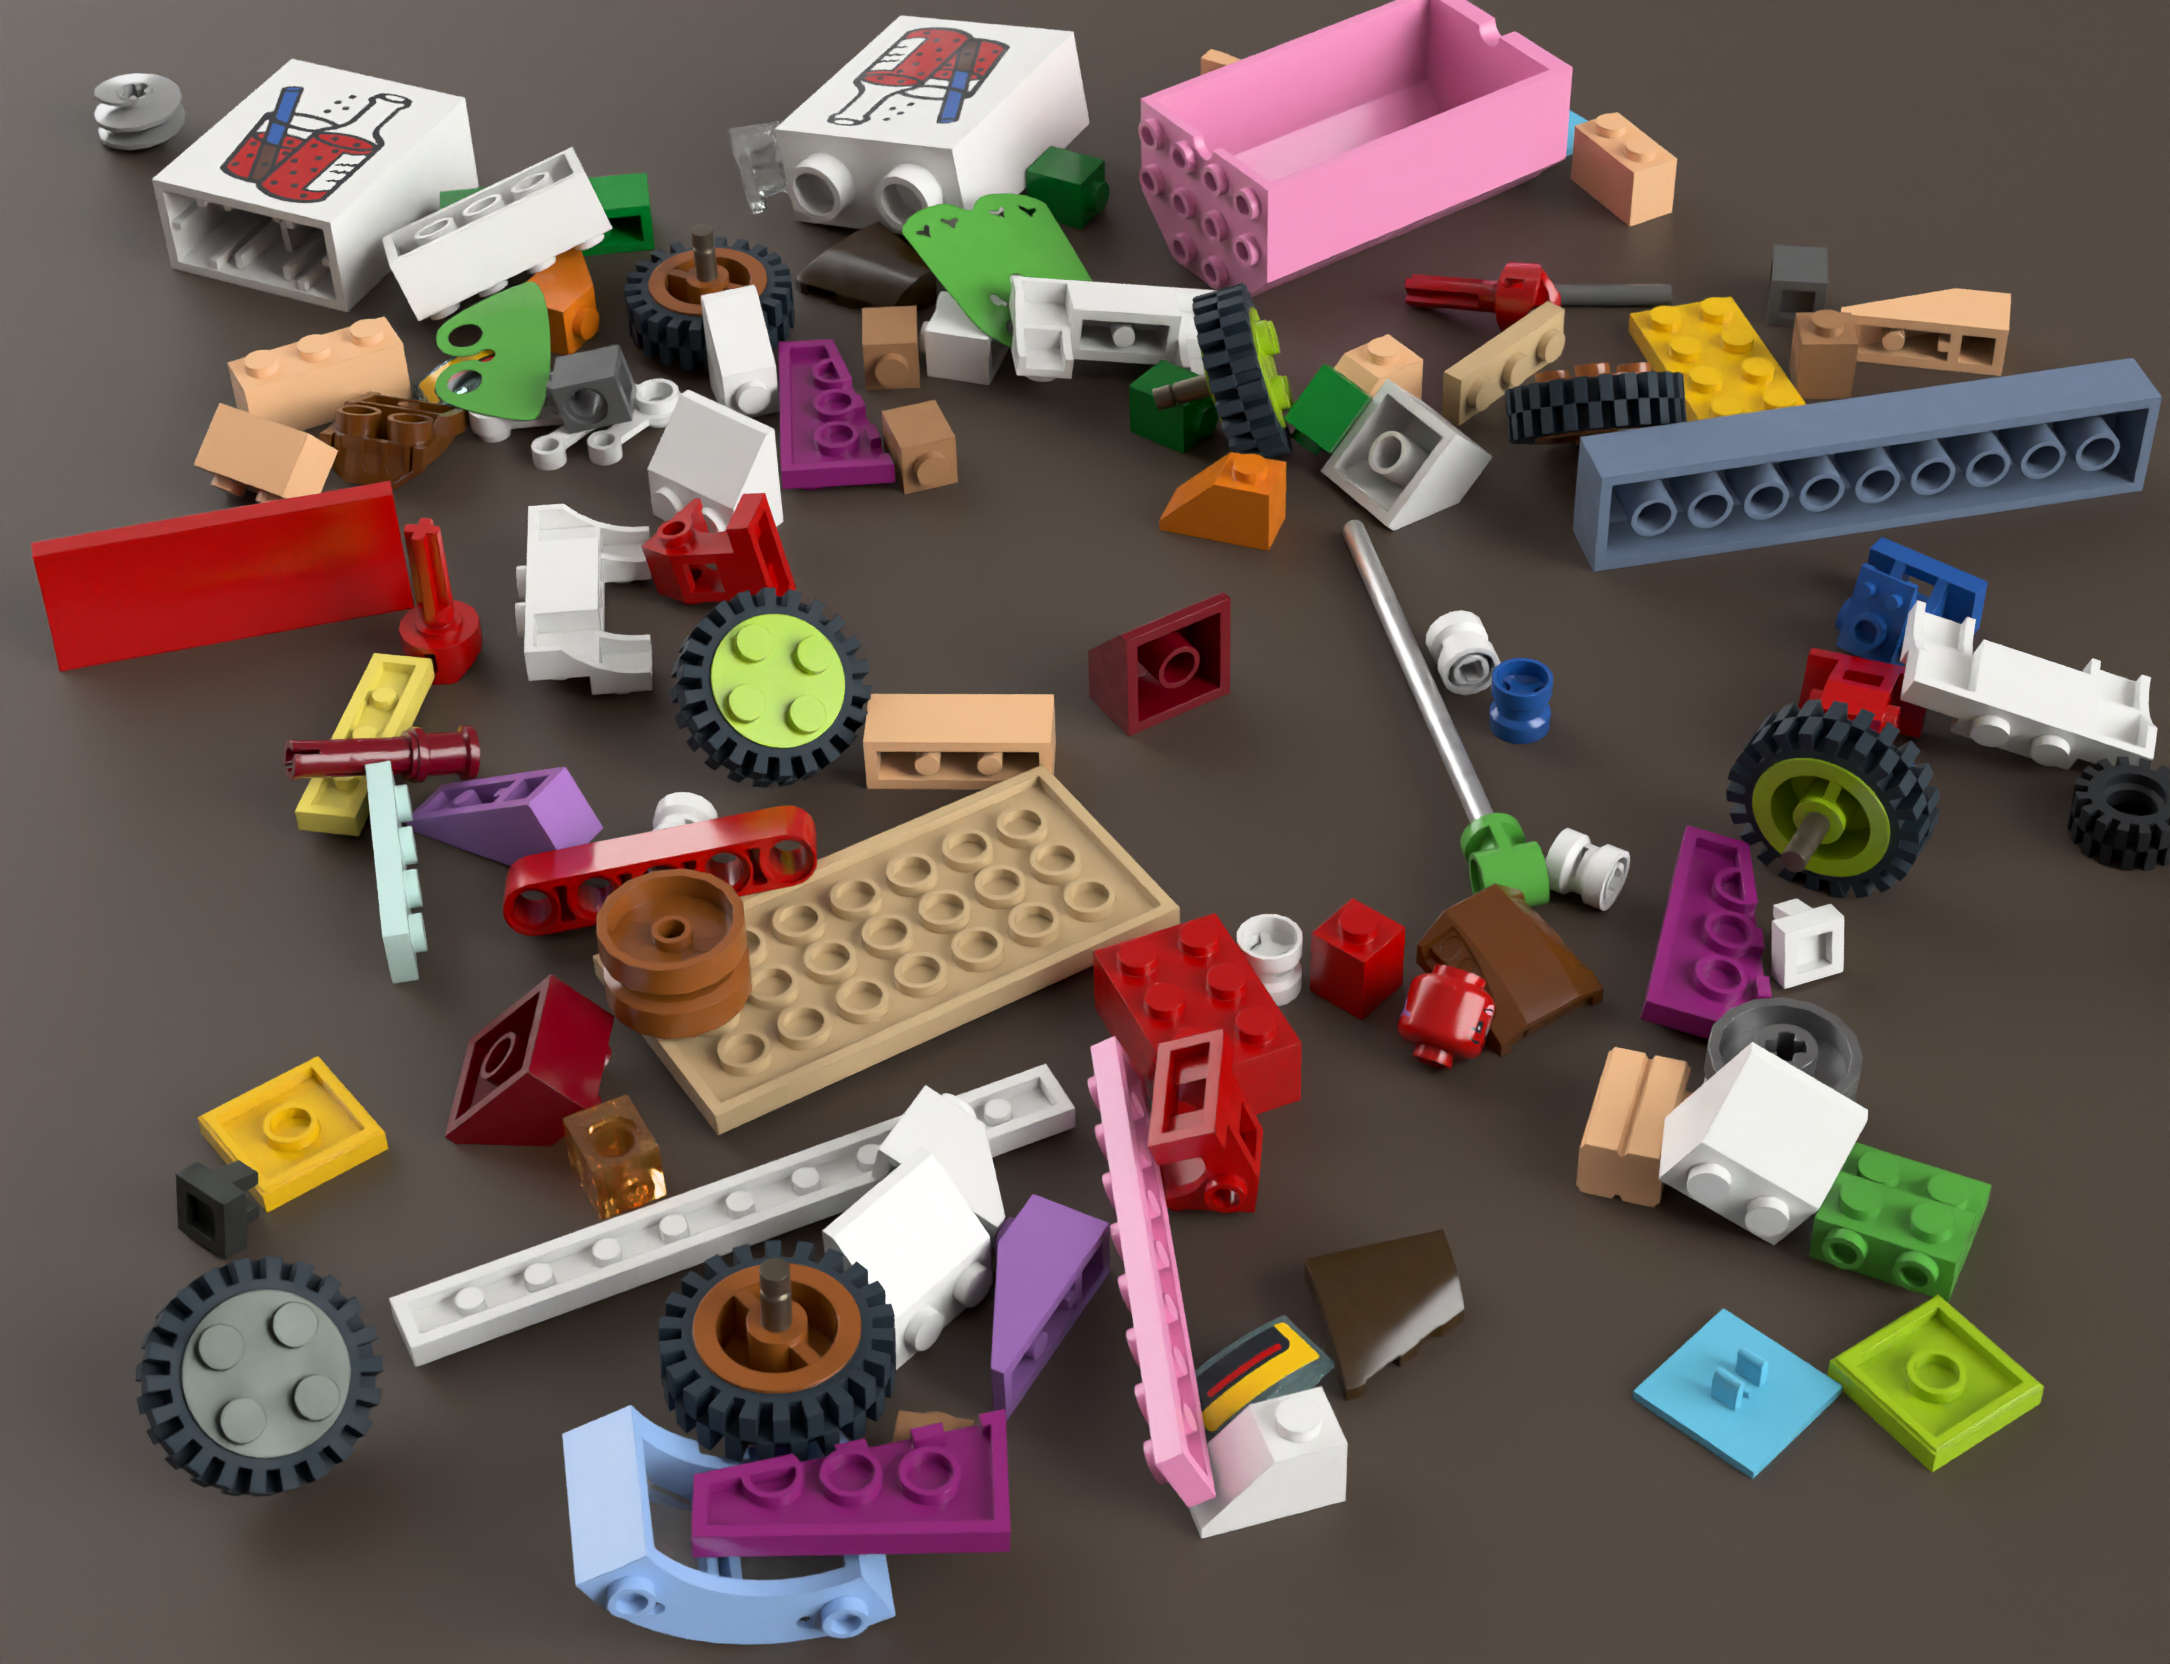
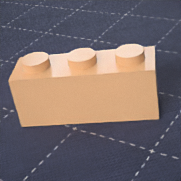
[227,316,413,431]
[863,694,1056,790]

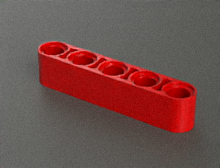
[503,805,817,936]

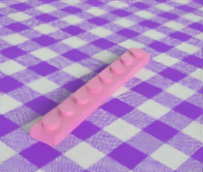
[1087,1036,1216,1508]

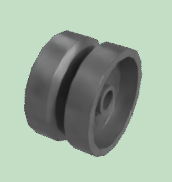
[1703,997,1863,1103]

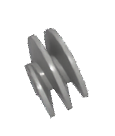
[94,73,186,150]

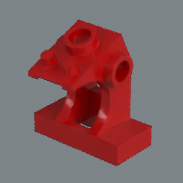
[641,493,796,605]
[1798,647,1927,744]
[1147,1028,1263,1213]

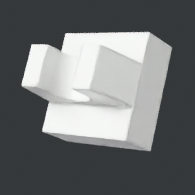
[1771,898,1844,989]

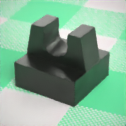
[175,1160,260,1260]

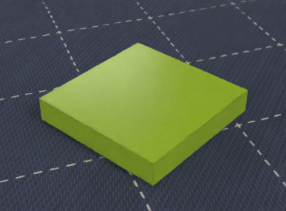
[1827,1294,2044,1473]

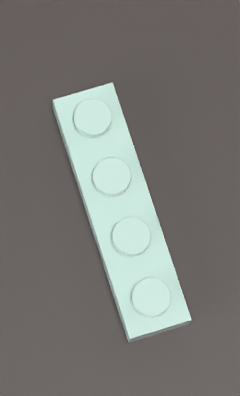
[365,761,428,984]

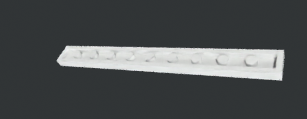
[389,1064,1076,1367]

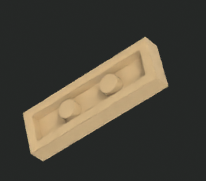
[1442,301,1565,426]

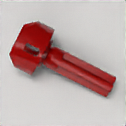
[1404,261,1561,332]
[399,518,483,685]

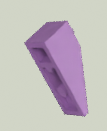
[405,767,603,866]
[991,1194,1110,1421]

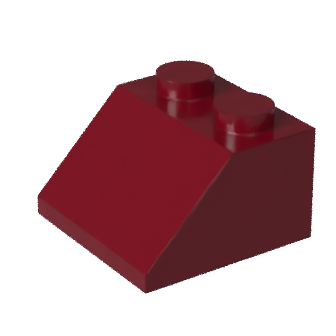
[1088,592,1231,737]
[444,974,615,1147]

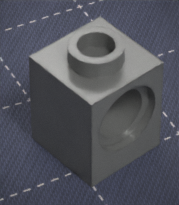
[1767,244,1828,327]
[546,344,637,434]

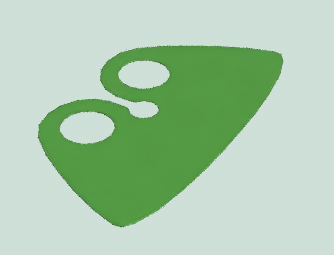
[435,281,551,421]

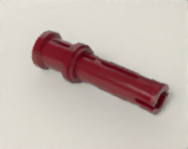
[283,725,480,783]

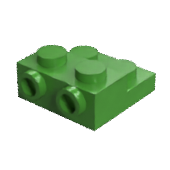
[1808,1142,1992,1302]

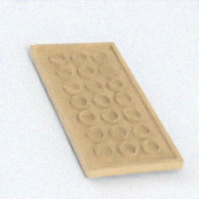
[593,764,1180,1135]

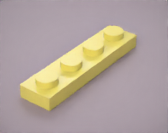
[295,653,435,836]

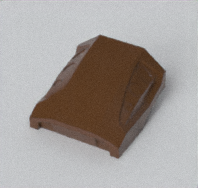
[320,392,470,490]
[1416,883,1604,1057]

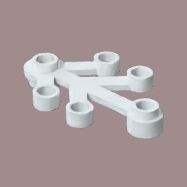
[468,371,682,470]

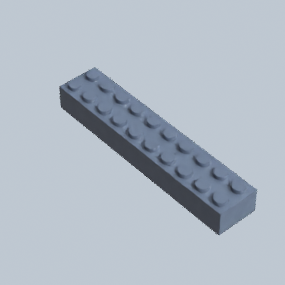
[1573,358,2162,572]

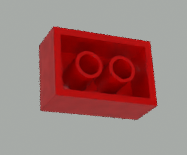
[1093,913,1302,1115]

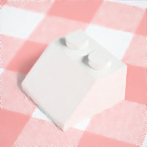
[1321,379,1493,531]
[647,390,783,533]
[1658,1042,1868,1245]
[822,1147,993,1370]

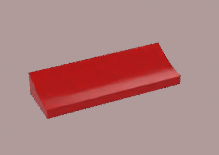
[31,481,414,672]

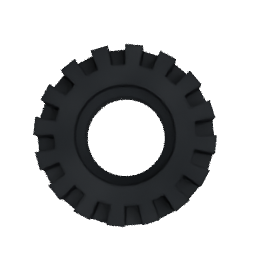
[2068,757,2170,871]

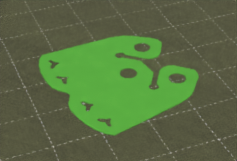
[901,193,1093,348]

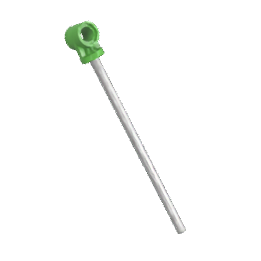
[1342,520,1550,907]

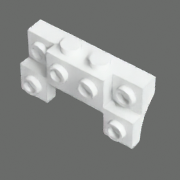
[1009,276,1216,382]
[515,504,653,695]
[1900,600,2158,770]

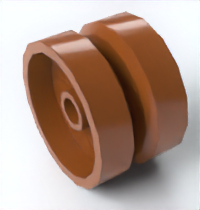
[597,868,752,1039]

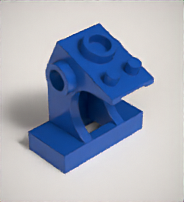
[1835,537,1988,666]

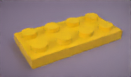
[1628,297,1806,422]

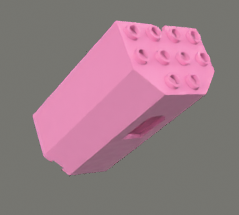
[1138,0,1573,297]

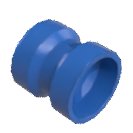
[1489,658,1553,744]

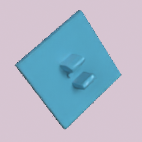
[1632,1308,1843,1479]

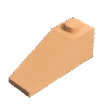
[1841,288,2011,376]

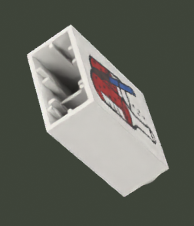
[775,16,1090,237]
[152,59,479,312]

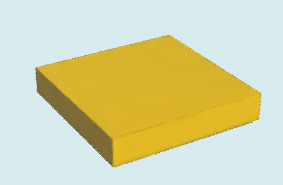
[197,1056,389,1213]

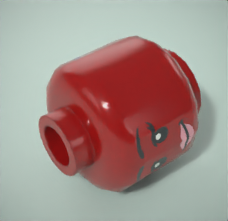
[1397,965,1496,1070]

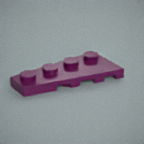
[779,339,896,490]
[1640,825,1772,1039]
[691,1409,1011,1558]

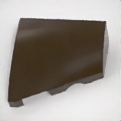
[795,221,937,312]
[1304,1229,1465,1401]

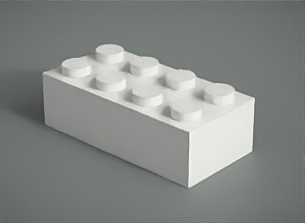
[382,147,613,321]

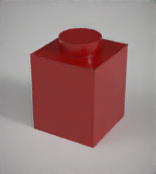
[1310,898,1406,1020]

